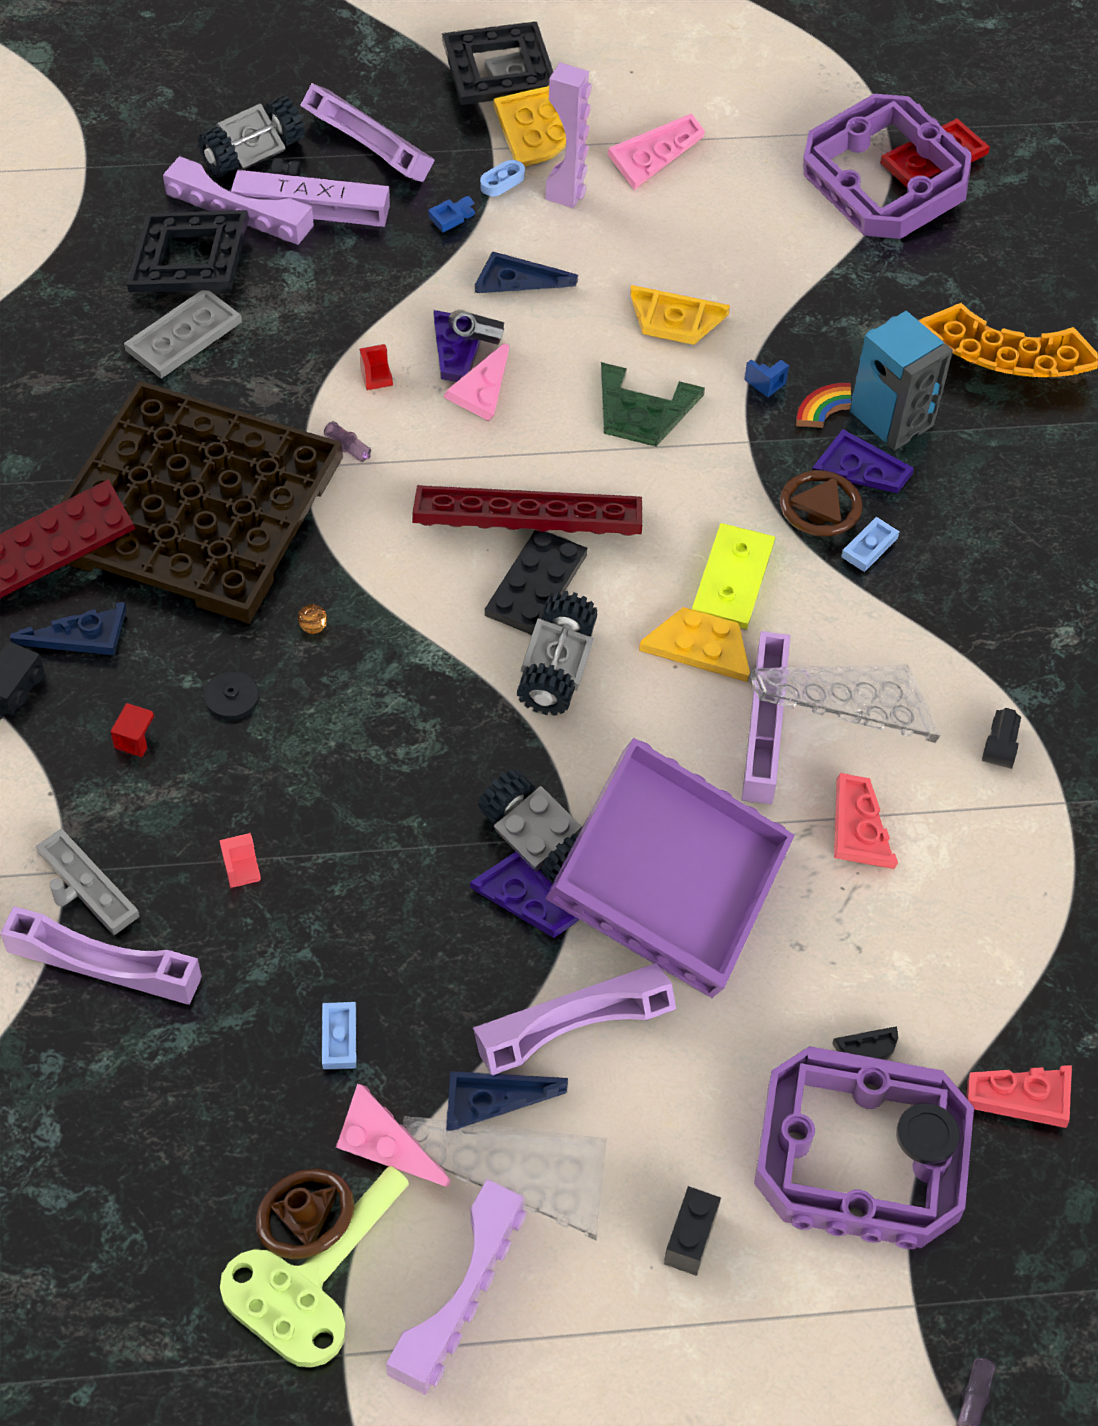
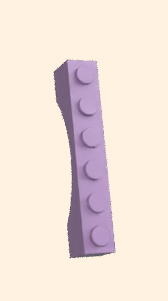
[545,63,592,208]
[300,83,435,182]
[163,156,314,245]
[0,906,202,1005]
[473,963,676,1075]
[386,1179,527,1395]

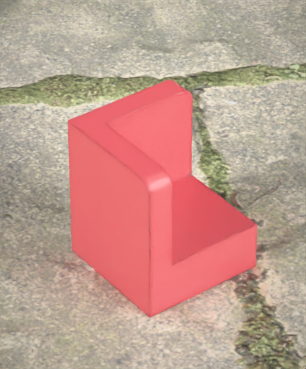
[219,833,261,888]

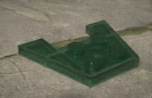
[601,362,705,447]

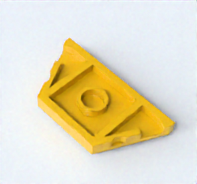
[630,285,730,345]
[639,607,750,682]

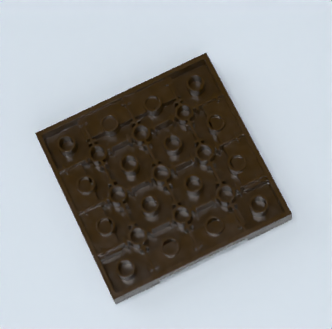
[60,381,343,624]

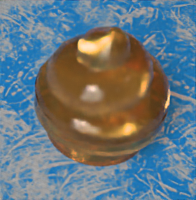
[298,604,327,634]

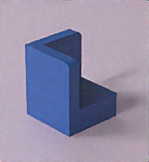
[744,360,789,398]

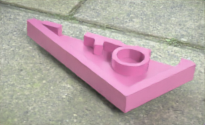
[443,343,510,421]
[336,1084,451,1187]

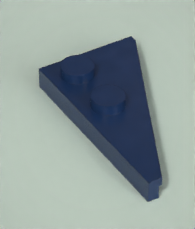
[475,251,578,293]
[10,602,126,655]
[446,1071,568,1131]

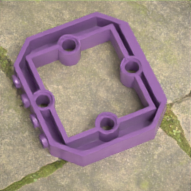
[803,94,972,239]
[754,1046,974,1249]

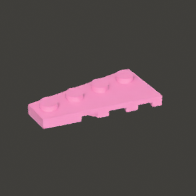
[607,113,705,190]

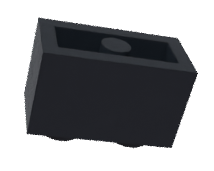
[664,1186,721,1276]

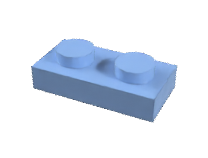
[841,517,899,572]
[322,1002,356,1070]

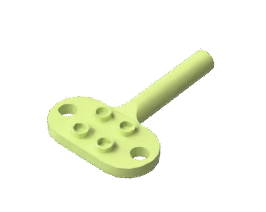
[220,1166,409,1367]

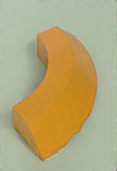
[918,303,1098,377]

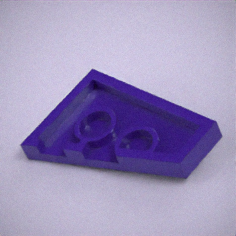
[433,310,481,382]
[812,429,913,493]
[470,852,579,938]

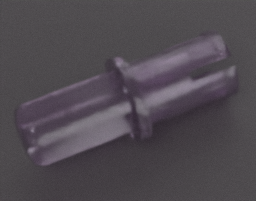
[324,421,371,462]
[956,1358,995,1426]

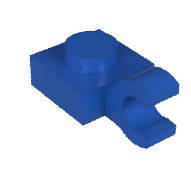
[428,196,475,233]

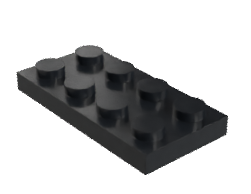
[485,530,588,635]

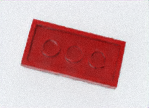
[880,119,989,187]

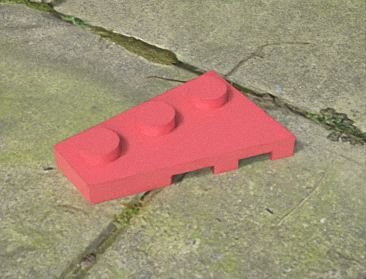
[834,773,898,869]
[966,1065,1072,1128]

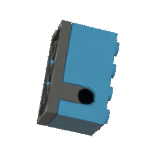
[850,311,953,451]

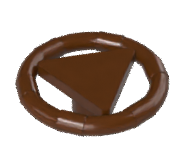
[780,470,862,536]
[256,1168,355,1260]

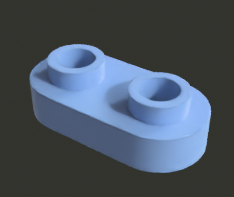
[480,160,525,197]

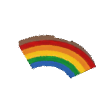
[796,383,851,428]

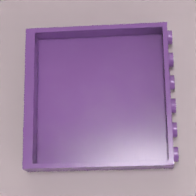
[545,738,795,998]

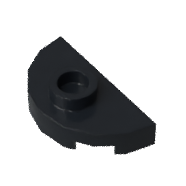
[832,1026,898,1060]

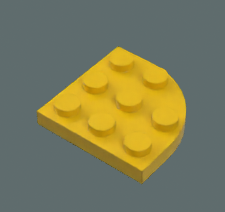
[493,86,566,167]

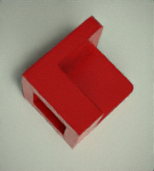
[359,344,393,390]
[110,703,154,757]

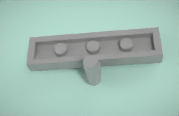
[36,828,140,935]

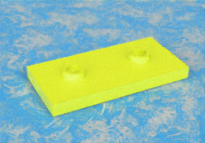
[692,523,776,630]

